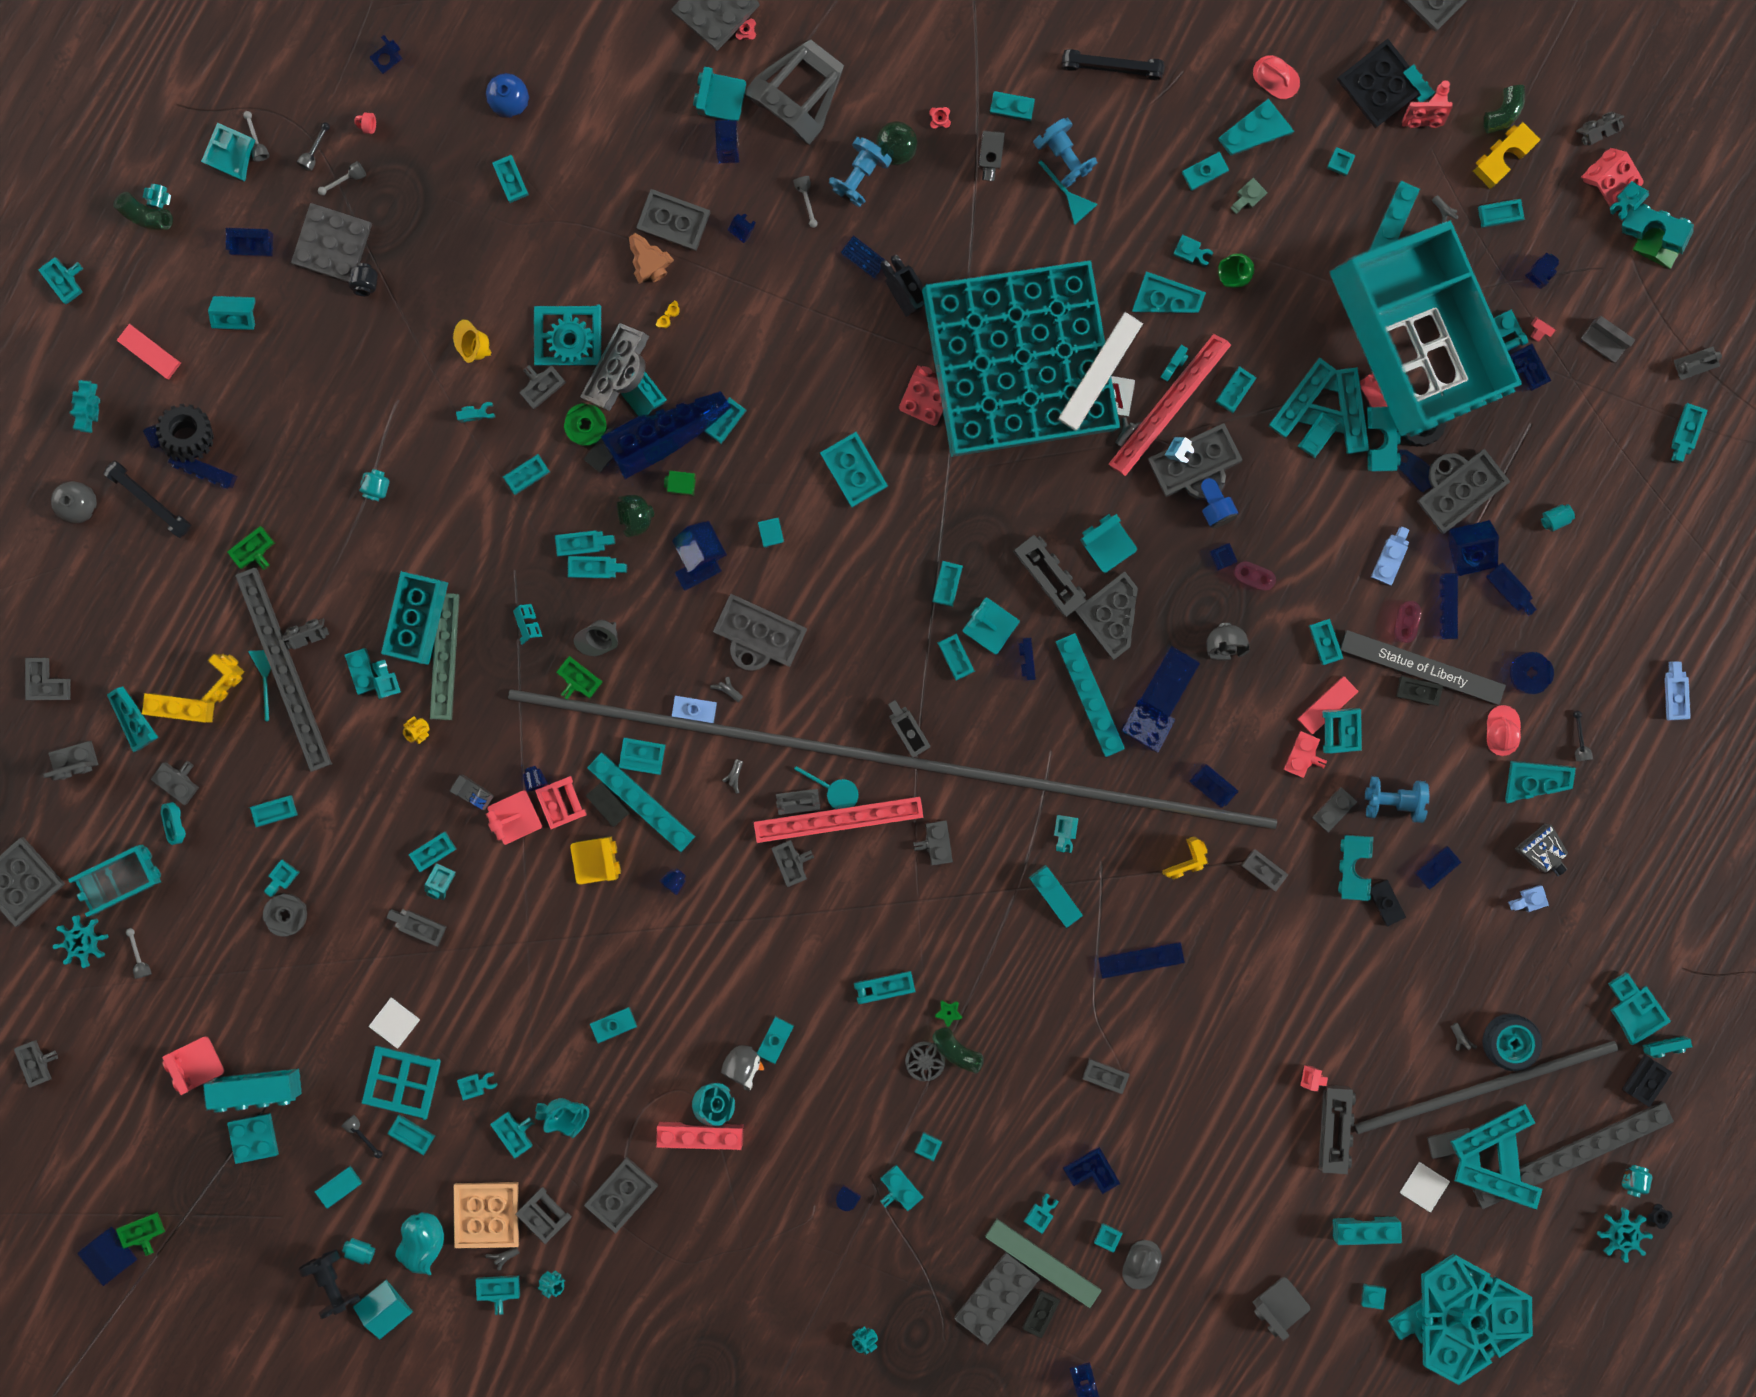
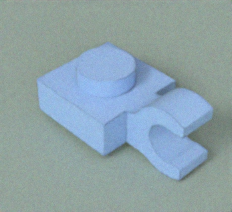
[1508,885,1549,912]

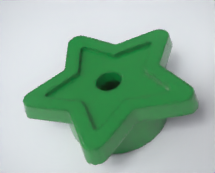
[935,1000,962,1027]

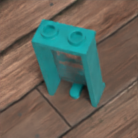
[68,845,161,917]

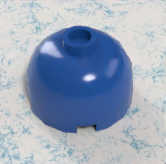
[486,73,529,118]

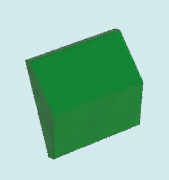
[1633,228,1679,269]

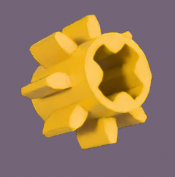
[403,716,429,744]

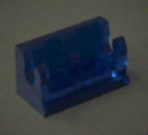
[225,228,273,256]
[1189,763,1238,808]

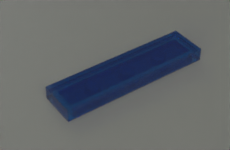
[1098,942,1185,979]

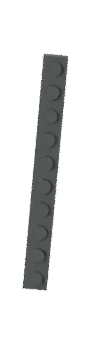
[235,568,332,772]
[1472,1101,1674,1209]

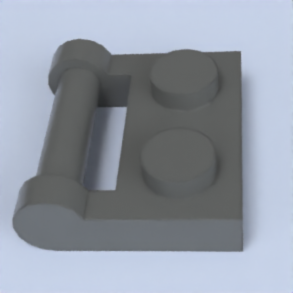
[515,1186,572,1244]

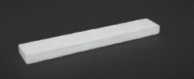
[1058,312,1143,431]

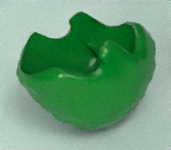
[1218,253,1255,288]

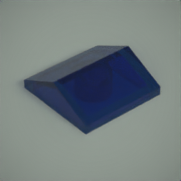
[672,521,727,575]
[77,1226,137,1286]

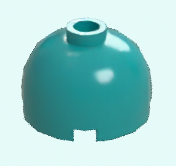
[692,1083,735,1126]

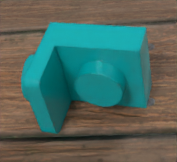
[425,863,455,900]

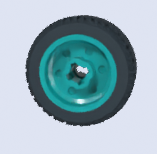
[1483,1014,1542,1071]

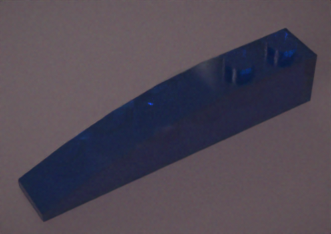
[601,391,731,479]

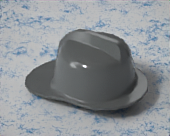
[573,620,618,656]
[1122,1240,1162,1290]

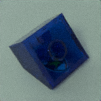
[1449,520,1499,577]

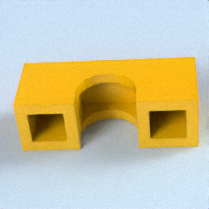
[1473,122,1540,189]
[142,693,215,722]

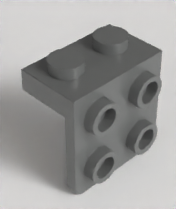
[1253,1277,1310,1341]

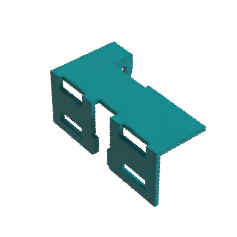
[1403,64,1436,102]
[513,604,542,645]

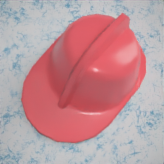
[1253,56,1300,99]
[1487,705,1521,756]

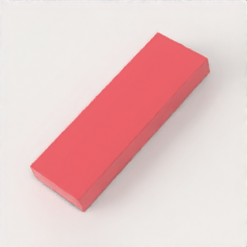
[117,324,181,380]
[1297,676,1359,735]

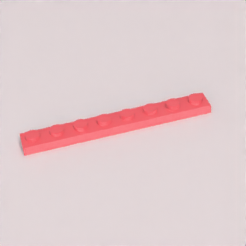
[1109,334,1231,476]
[754,797,924,843]

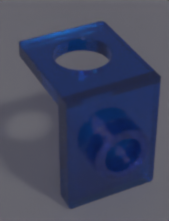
[370,35,402,74]

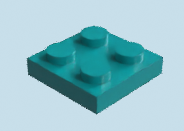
[227,1113,279,1164]

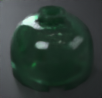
[876,121,918,166]
[617,495,654,538]

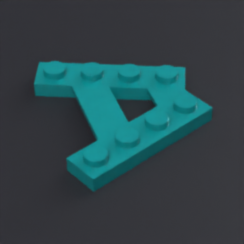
[1268,358,1369,454]
[1450,1104,1543,1210]

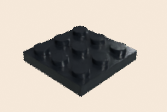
[1337,39,1420,129]

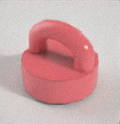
[354,112,376,134]

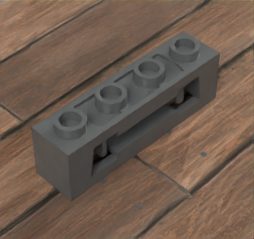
[1013,535,1086,617]
[1318,1085,1356,1174]

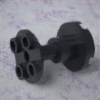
[298,1249,360,1319]

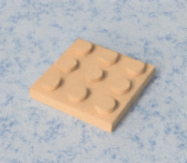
[454,1182,519,1248]

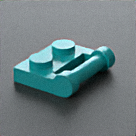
[1494,309,1528,351]
[1322,708,1362,753]

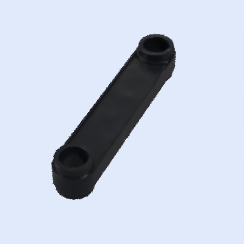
[1062,49,1165,80]
[103,460,192,538]

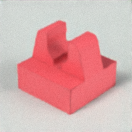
[1530,317,1555,342]
[1300,1065,1328,1091]

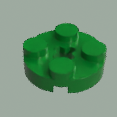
[564,403,607,446]

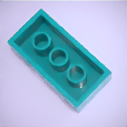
[381,571,448,665]
[204,1069,302,1112]

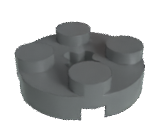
[263,894,307,937]

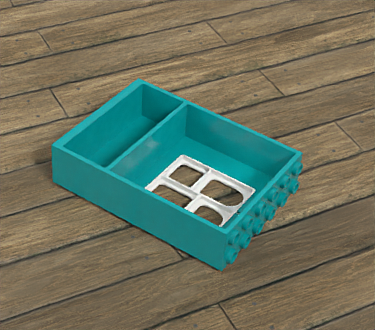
[1329,220,1522,437]

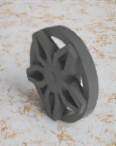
[905,1041,945,1081]

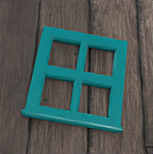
[534,304,601,366]
[362,1045,441,1120]

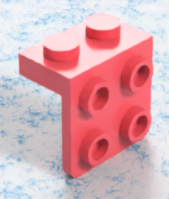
[1581,148,1643,207]
[899,365,943,426]
[162,1036,224,1095]

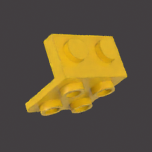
[202,654,245,703]
[570,836,621,884]
[1162,837,1208,879]

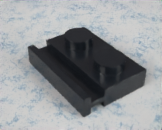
[1622,1054,1673,1107]

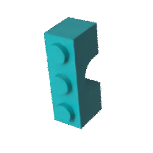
[1622,203,1694,254]
[1367,407,1401,471]
[1338,835,1373,901]
[1333,1216,1402,1245]

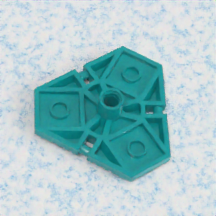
[1421,1254,1533,1385]

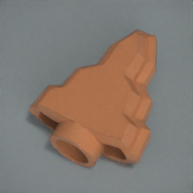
[629,233,674,283]

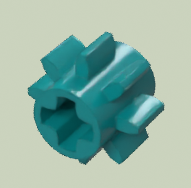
[142,184,171,209]
[538,1270,565,1298]
[852,1326,878,1355]

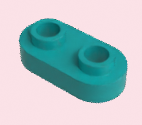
[161,802,186,845]

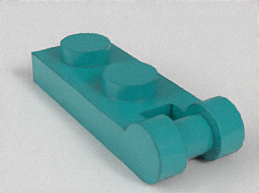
[854,971,915,1004]

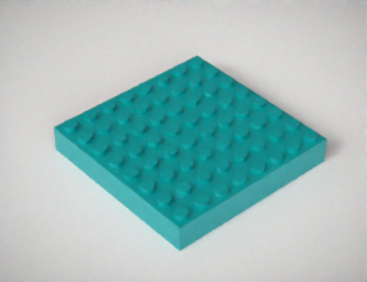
[922,260,1120,457]

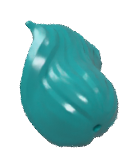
[395,1212,444,1276]

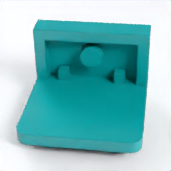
[693,66,746,122]
[1080,514,1137,573]

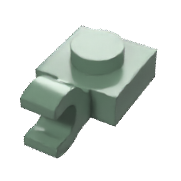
[1230,178,1267,214]

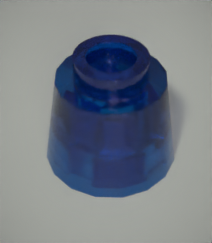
[523,766,548,792]
[659,868,686,896]

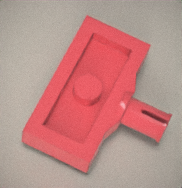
[1284,731,1327,778]

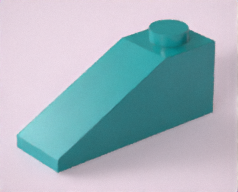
[1029,865,1083,928]

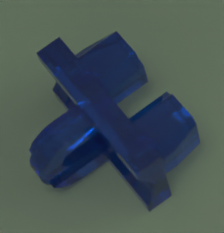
[1070,1362,1099,1397]

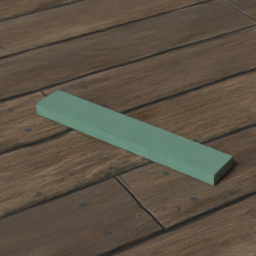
[430,593,459,720]
[985,1219,1102,1308]

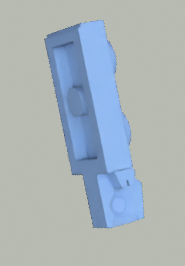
[1371,526,1409,586]
[1665,661,1690,720]

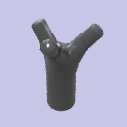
[1431,195,1458,223]
[1115,417,1142,447]
[710,677,743,703]
[722,759,743,794]
[1450,1023,1477,1051]
[486,1247,520,1270]

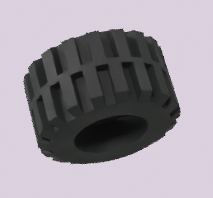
[156,404,214,463]

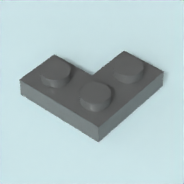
[25,658,71,700]

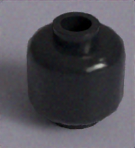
[349,263,378,297]

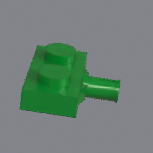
[227,526,275,570]
[556,656,603,700]
[116,1212,165,1256]

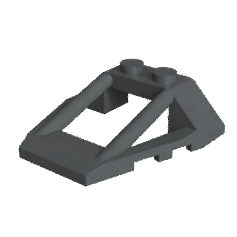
[745,40,844,146]

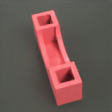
[657,1122,743,1150]

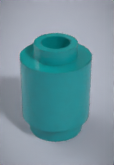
[1541,504,1575,532]
[342,1238,376,1265]

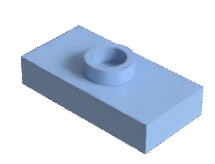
[672,696,717,723]

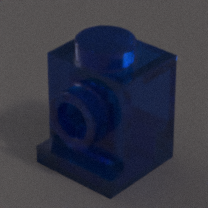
[1524,252,1560,289]

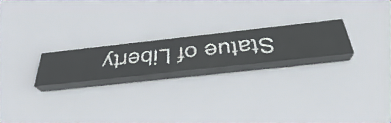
[1340,630,1506,705]

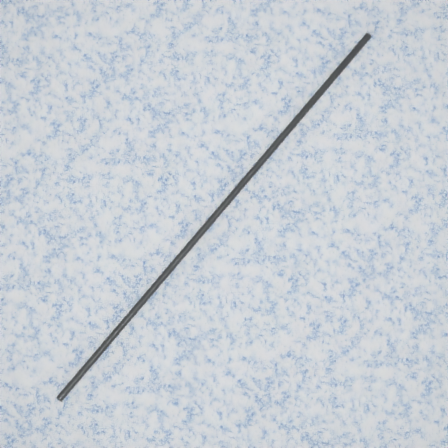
[508,689,1277,829]

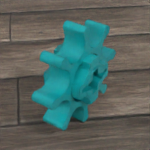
[70,380,100,433]
[53,915,109,968]
[1597,1207,1653,1263]

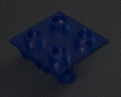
[1121,698,1176,753]

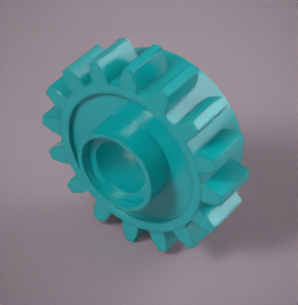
[547,316,594,364]

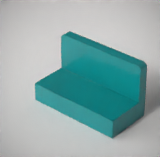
[208,296,256,330]
[621,372,667,419]

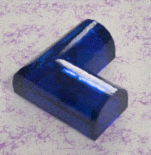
[1510,344,1552,391]
[1063,1146,1121,1194]

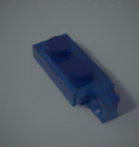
[1486,562,1537,615]

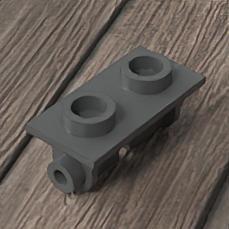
[1576,112,1624,146]
[1673,347,1722,380]
[282,618,329,650]
[776,789,820,815]

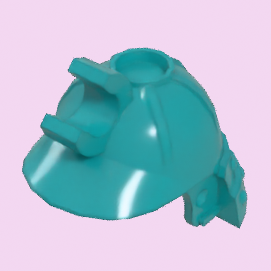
[535,1098,589,1139]

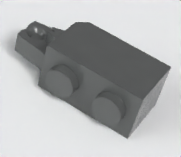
[888,700,931,757]

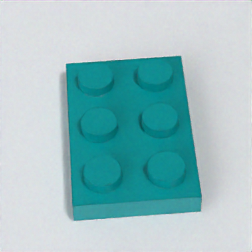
[820,432,888,508]

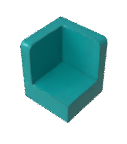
[758,518,784,548]

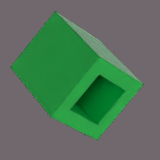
[664,471,696,496]

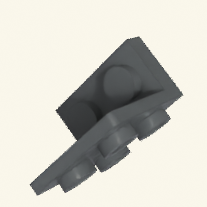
[43,741,98,781]

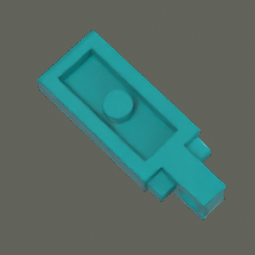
[1671,403,1707,464]
[555,531,615,557]
[568,556,627,578]

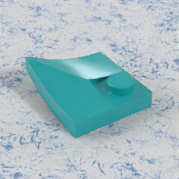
[201,123,256,181]
[1610,986,1671,1045]

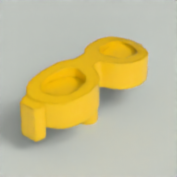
[656,300,680,328]

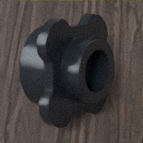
[1647,1204,1673,1229]

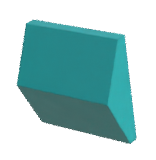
[353,1279,413,1339]

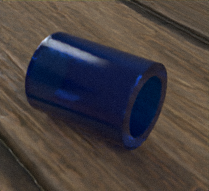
[143,425,160,449]

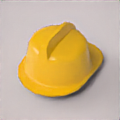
[453,320,492,363]

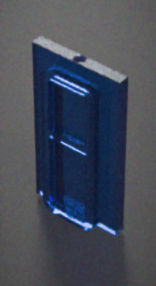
[1140,646,1200,717]

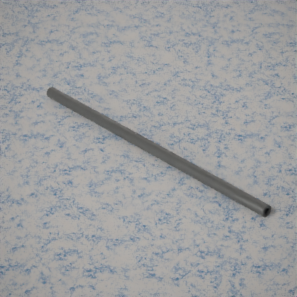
[1354,1041,1618,1134]

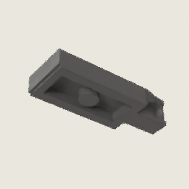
[387,909,447,947]

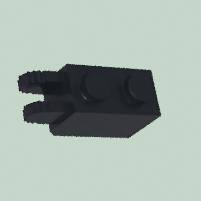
[880,255,925,317]

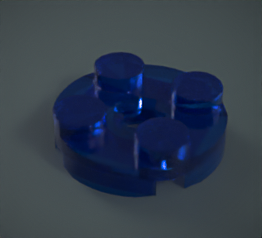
[1510,652,1554,694]

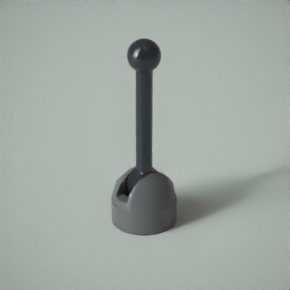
[296,122,330,171]
[1573,710,1593,762]
[341,1114,383,1159]

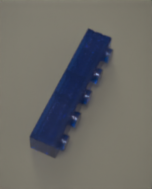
[168,456,237,489]
[1440,573,1458,639]

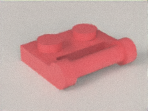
[535,776,587,829]

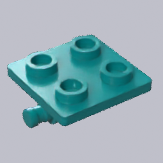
[963,598,1020,655]

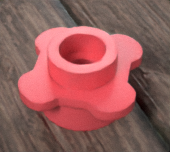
[735,19,756,40]
[929,107,951,129]

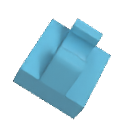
[1165,437,1194,463]

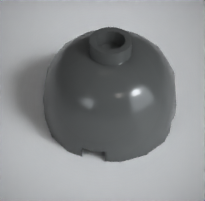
[51,481,97,524]
[1207,623,1250,660]

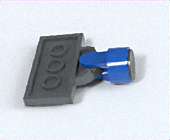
[1147,423,1243,529]

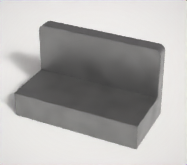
[1581,316,1635,363]

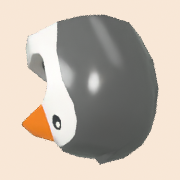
[721,1045,764,1092]

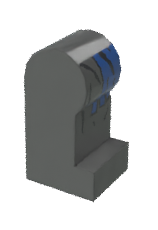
[450,775,494,810]

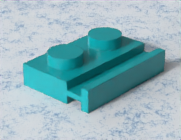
[619,738,666,775]

